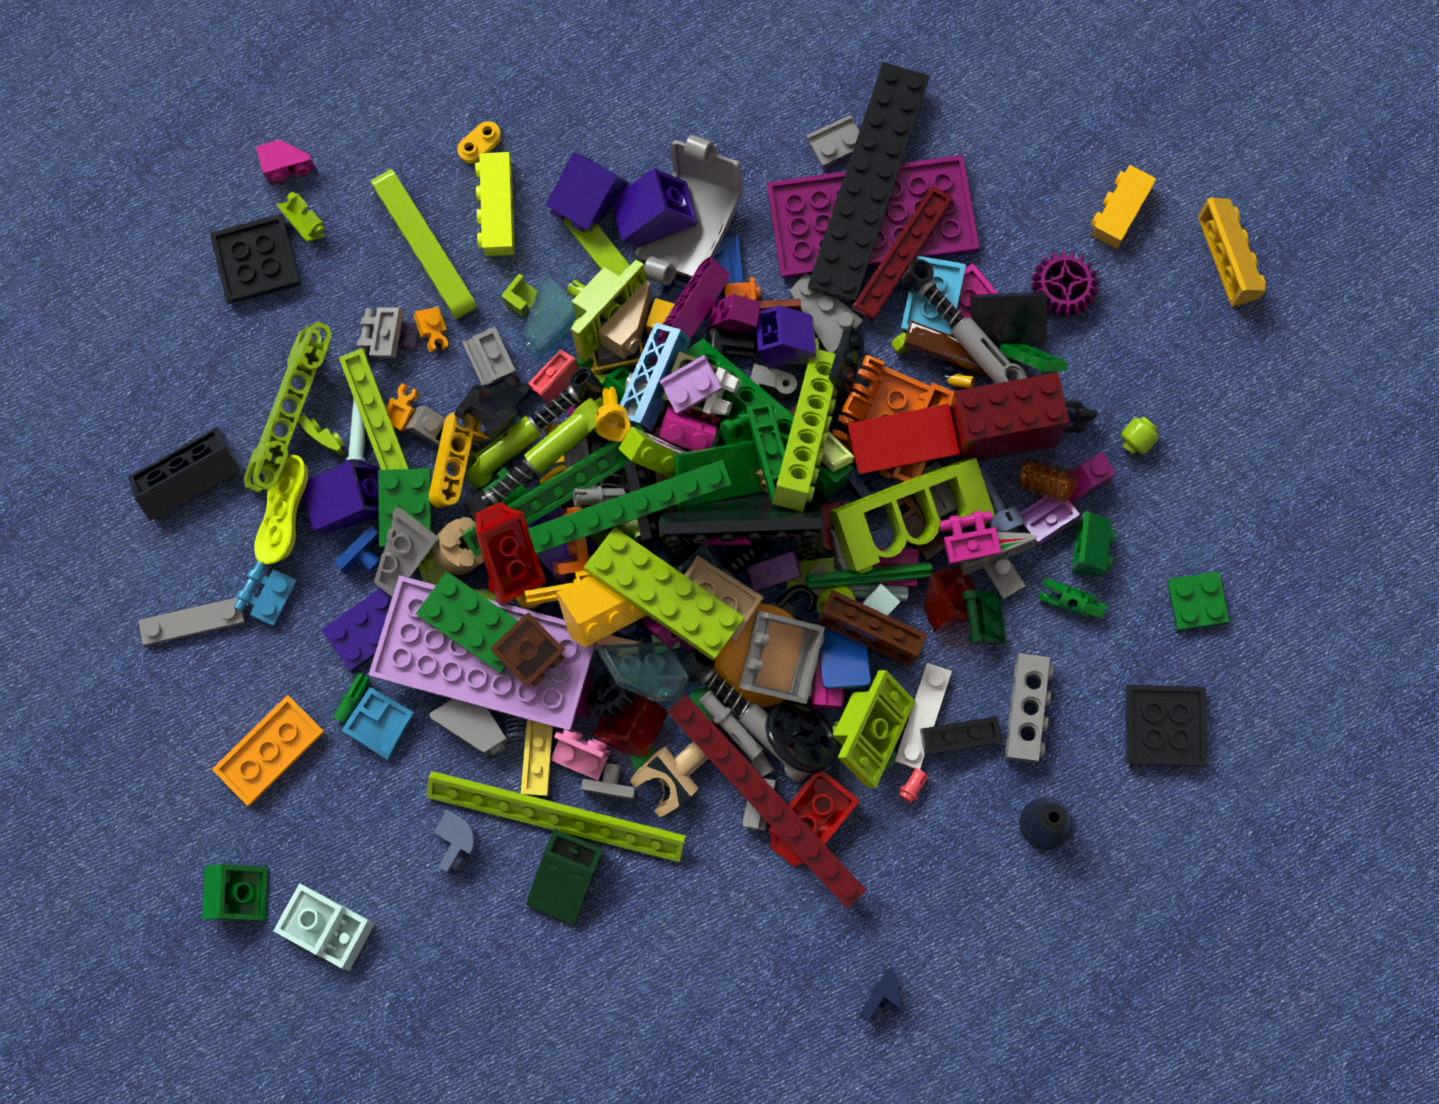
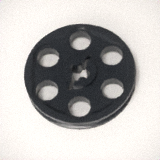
[765,700,838,774]

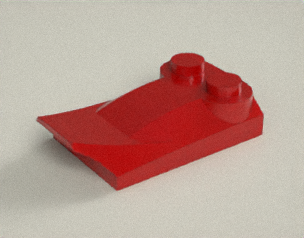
[476,502,546,604]
[769,771,860,866]

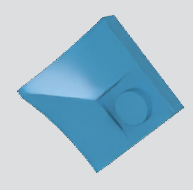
[341,687,415,762]

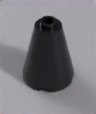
[1019,797,1072,850]

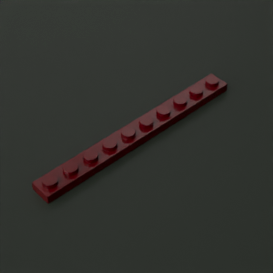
[667,694,867,908]

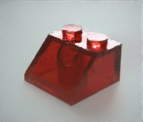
[592,695,668,757]

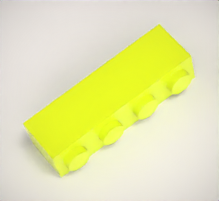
[475,152,515,256]

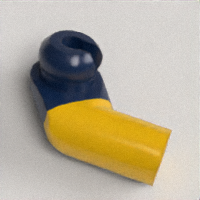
[942,361,975,389]

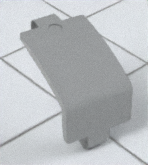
[635,135,743,286]

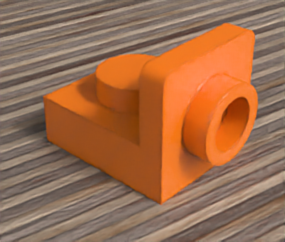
[725,277,761,301]

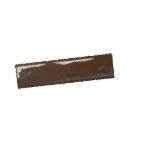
[903,320,990,378]

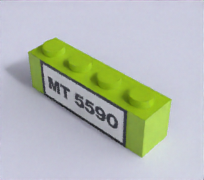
[618,426,689,478]

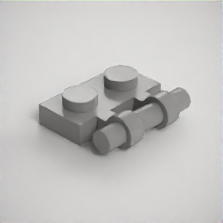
[356,307,404,359]

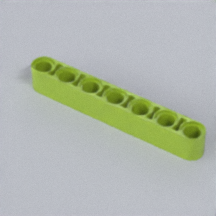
[370,168,478,320]

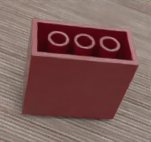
[950,372,1069,461]

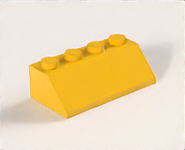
[1197,197,1266,307]
[556,549,648,647]

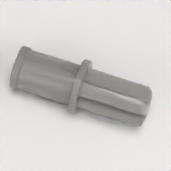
[573,486,626,505]

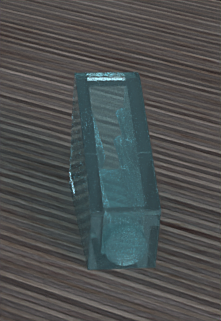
[522,274,576,356]

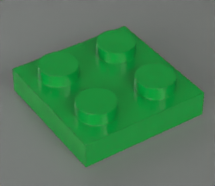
[1166,572,1229,631]

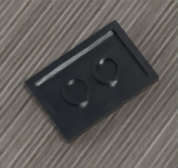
[970,292,1047,345]

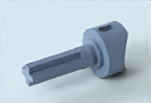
[980,469,1023,533]

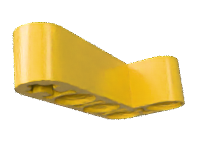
[429,412,490,508]

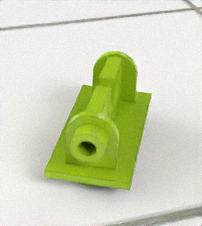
[277,192,325,242]

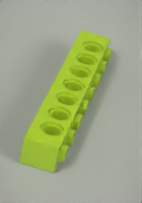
[772,349,838,512]

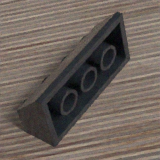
[128,427,240,521]

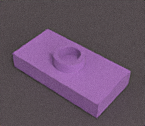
[747,551,803,592]

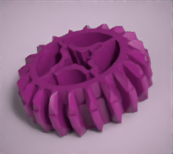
[1030,250,1099,318]

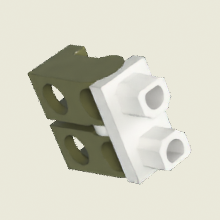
[662,351,741,416]

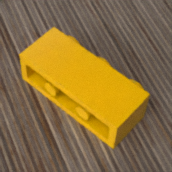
[1090,165,1156,249]

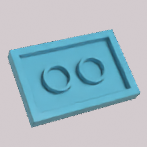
[901,256,966,335]

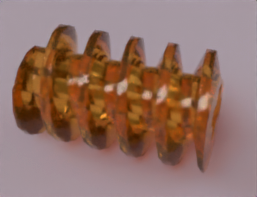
[1019,457,1078,502]

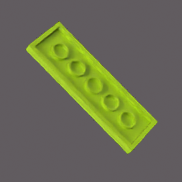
[583,527,745,661]

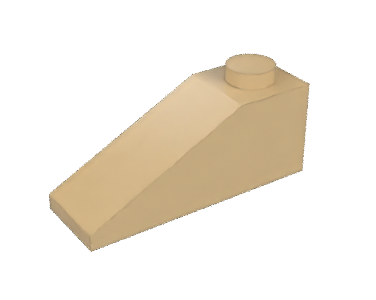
[598,280,652,360]

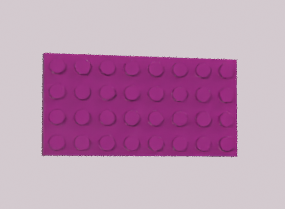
[767,155,979,279]

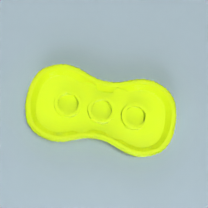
[254,455,308,564]

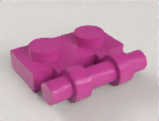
[939,511,1001,564]

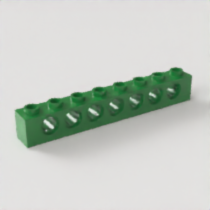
[685,339,855,498]

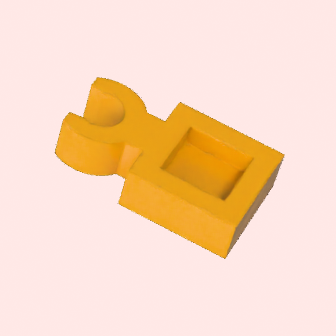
[413,307,448,353]
[386,383,420,432]

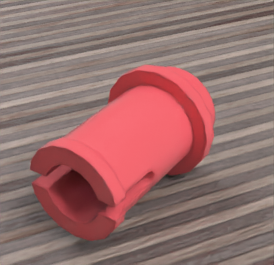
[898,768,929,804]

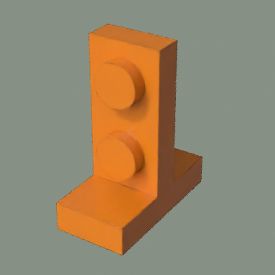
[552,506,593,575]

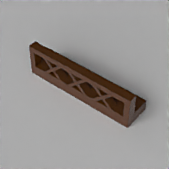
[816,590,928,667]

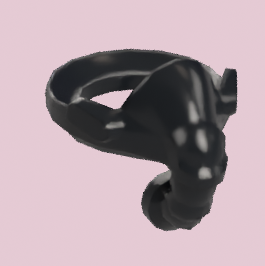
[1064,401,1098,433]

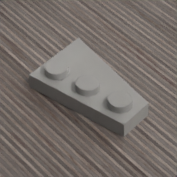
[790,274,863,354]
[374,506,439,597]

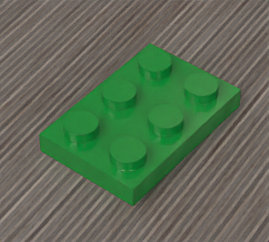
[378,468,432,548]

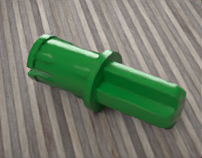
[332,673,370,724]

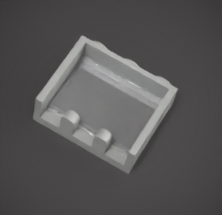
[738,611,825,704]

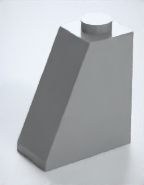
[429,699,509,756]

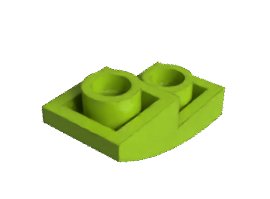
[298,414,345,457]

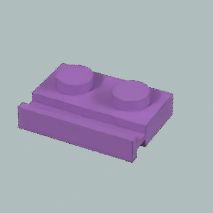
[1020,488,1081,546]

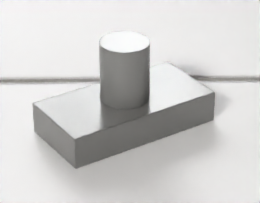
[983,558,1025,601]
[581,763,636,800]

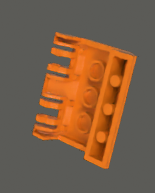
[832,355,954,483]

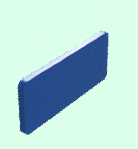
[815,595,870,690]

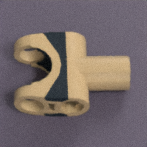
[630,741,709,817]

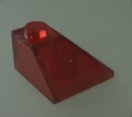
[924,566,976,632]

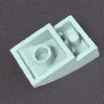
[273,883,375,971]

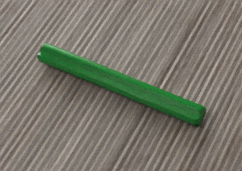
[806,562,933,589]

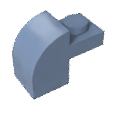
[434,810,477,874]

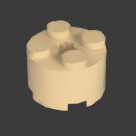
[432,517,484,576]

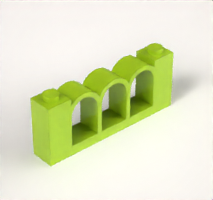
[829,458,995,574]

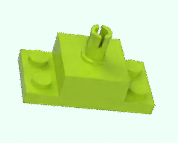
[567,260,647,362]
[833,670,916,788]

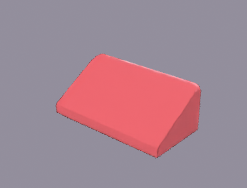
[528,349,579,404]

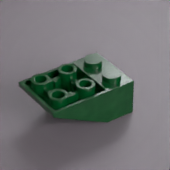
[526,829,605,925]

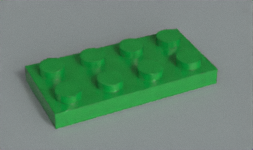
[416,571,518,674]

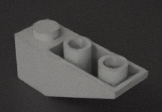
[405,406,487,453]

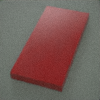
[847,403,960,475]

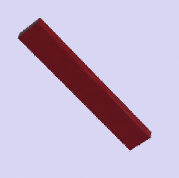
[852,185,954,322]

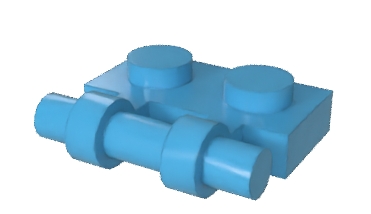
[234,561,297,627]

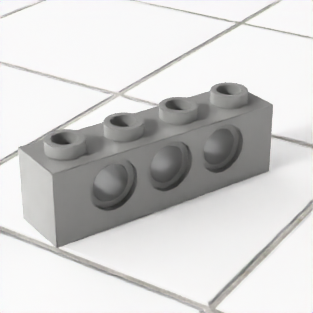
[1004,653,1054,764]

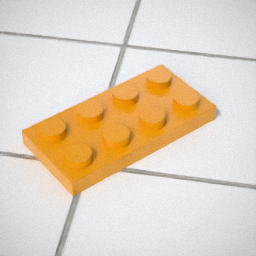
[212,695,325,807]

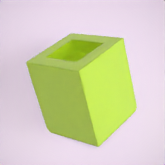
[501,273,541,318]

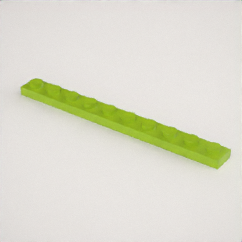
[339,348,445,585]
[426,771,686,862]

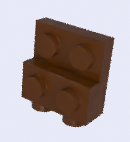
[490,612,565,687]

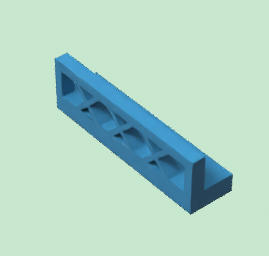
[620,323,691,432]

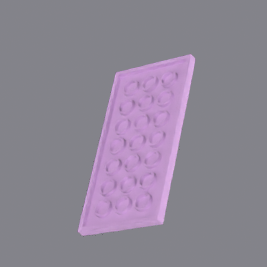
[369,575,597,731]

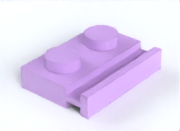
[659,355,723,414]

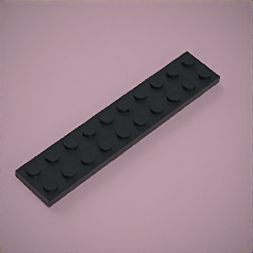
[808,62,930,303]

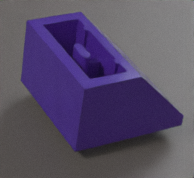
[757,306,817,369]

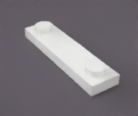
[895,663,952,770]

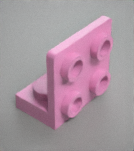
[551,729,612,781]

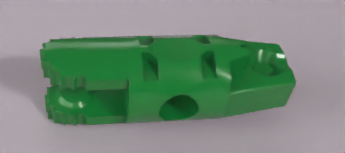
[1038,578,1106,618]

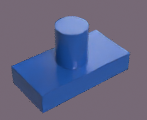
[334,526,380,574]

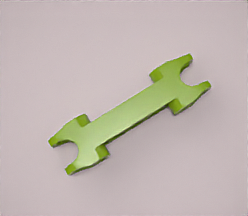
[244,322,331,492]

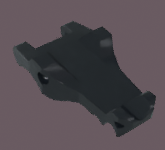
[454,374,532,439]

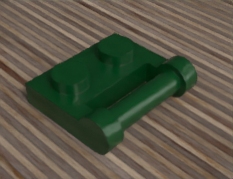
[962,590,1006,645]

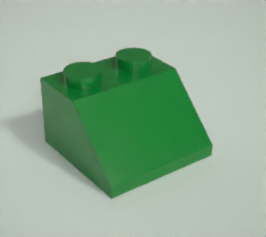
[1072,511,1115,577]
[202,864,268,920]

